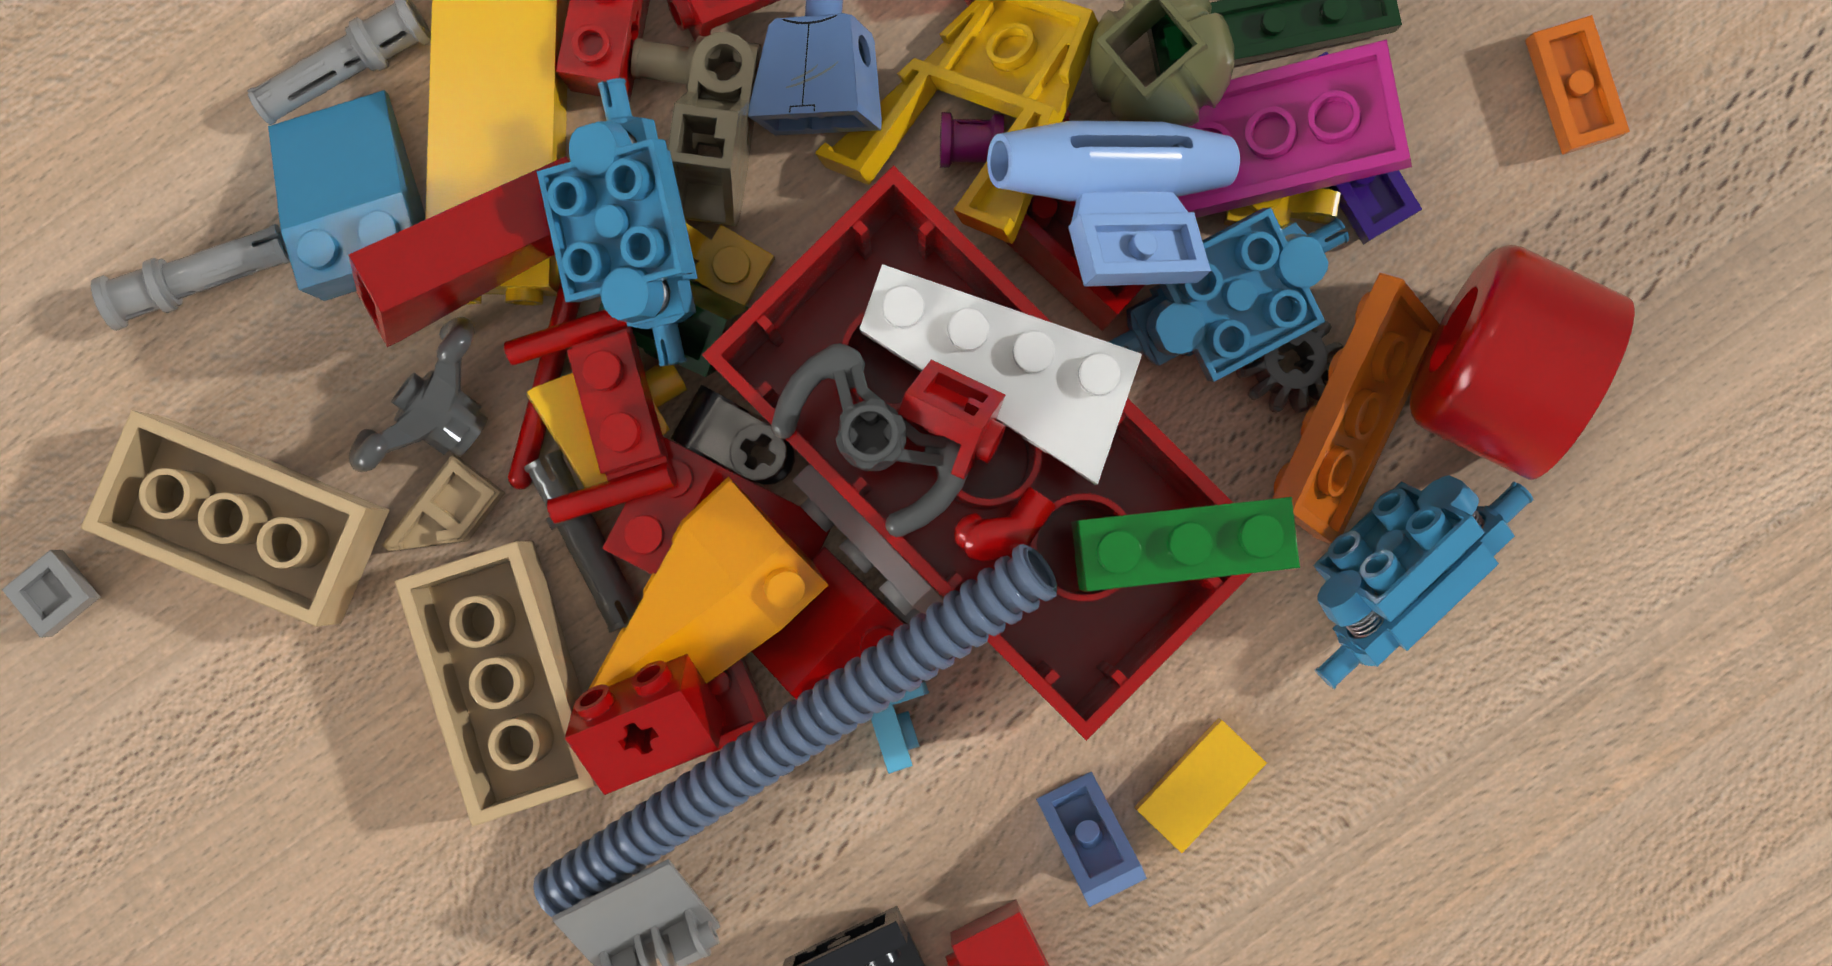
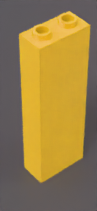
[425,0,570,306]

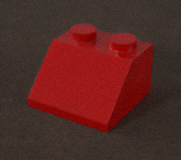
[751,546,908,700]

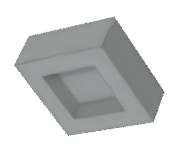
[2,550,101,638]

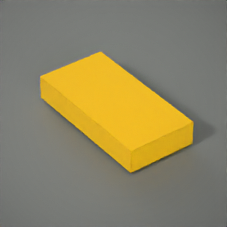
[1134,718,1267,853]

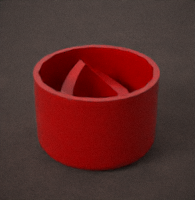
[1410,245,1635,480]

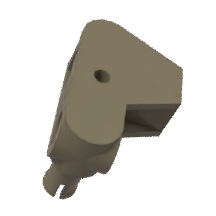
[631,32,762,226]

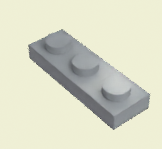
[792,464,943,616]

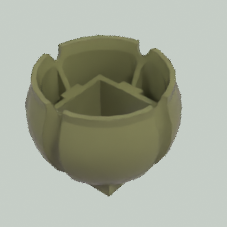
[1089,0,1235,127]

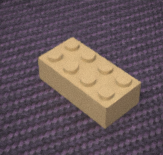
[80,410,390,627]
[394,541,597,827]

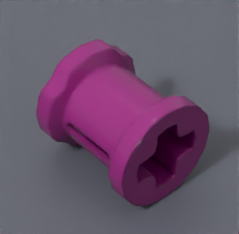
[940,112,1004,168]

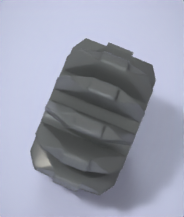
[1236,321,1343,413]

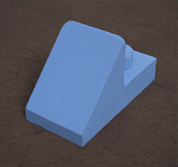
[1036,772,1147,907]

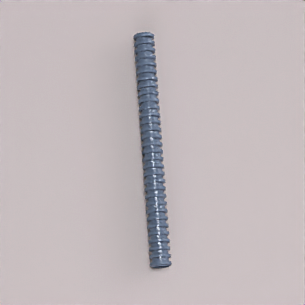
[533,544,1057,917]

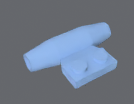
[987,121,1240,287]

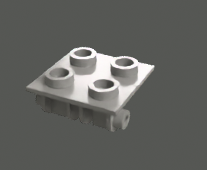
[552,859,720,966]

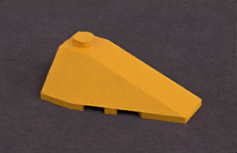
[589,476,828,689]

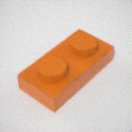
[1525,15,1630,155]

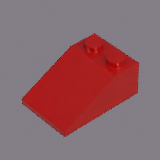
[602,437,832,574]

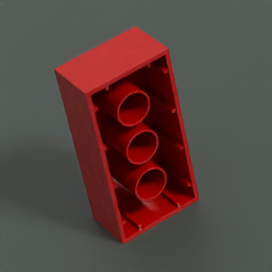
[702,165,1252,741]

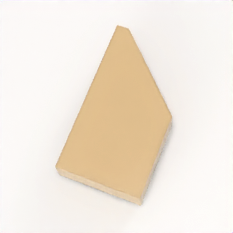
[382,455,505,551]

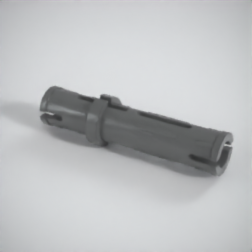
[524,449,639,633]

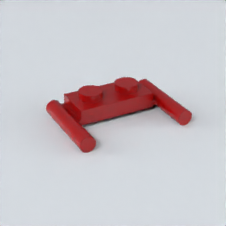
[504,309,677,524]

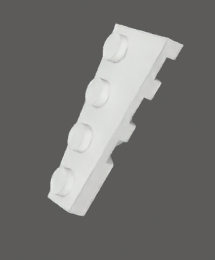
[860,264,1142,485]

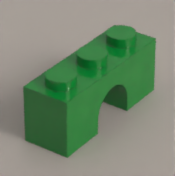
[1071,497,1300,591]

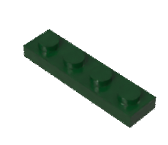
[1147,0,1402,78]

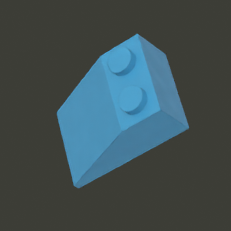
[268,90,425,301]

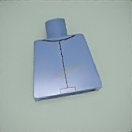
[748,0,882,136]

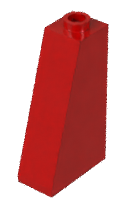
[348,156,570,347]

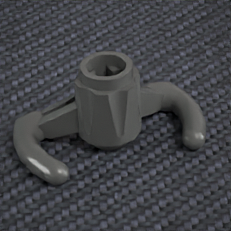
[349,317,488,472]
[771,343,968,537]

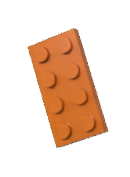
[1272,273,1440,544]

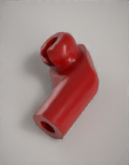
[954,487,1056,561]

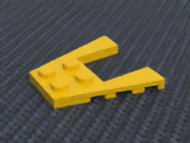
[815,0,1099,244]

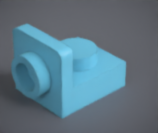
[871,680,929,774]

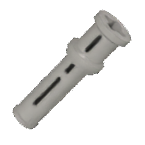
[247,0,431,125]
[91,224,290,331]

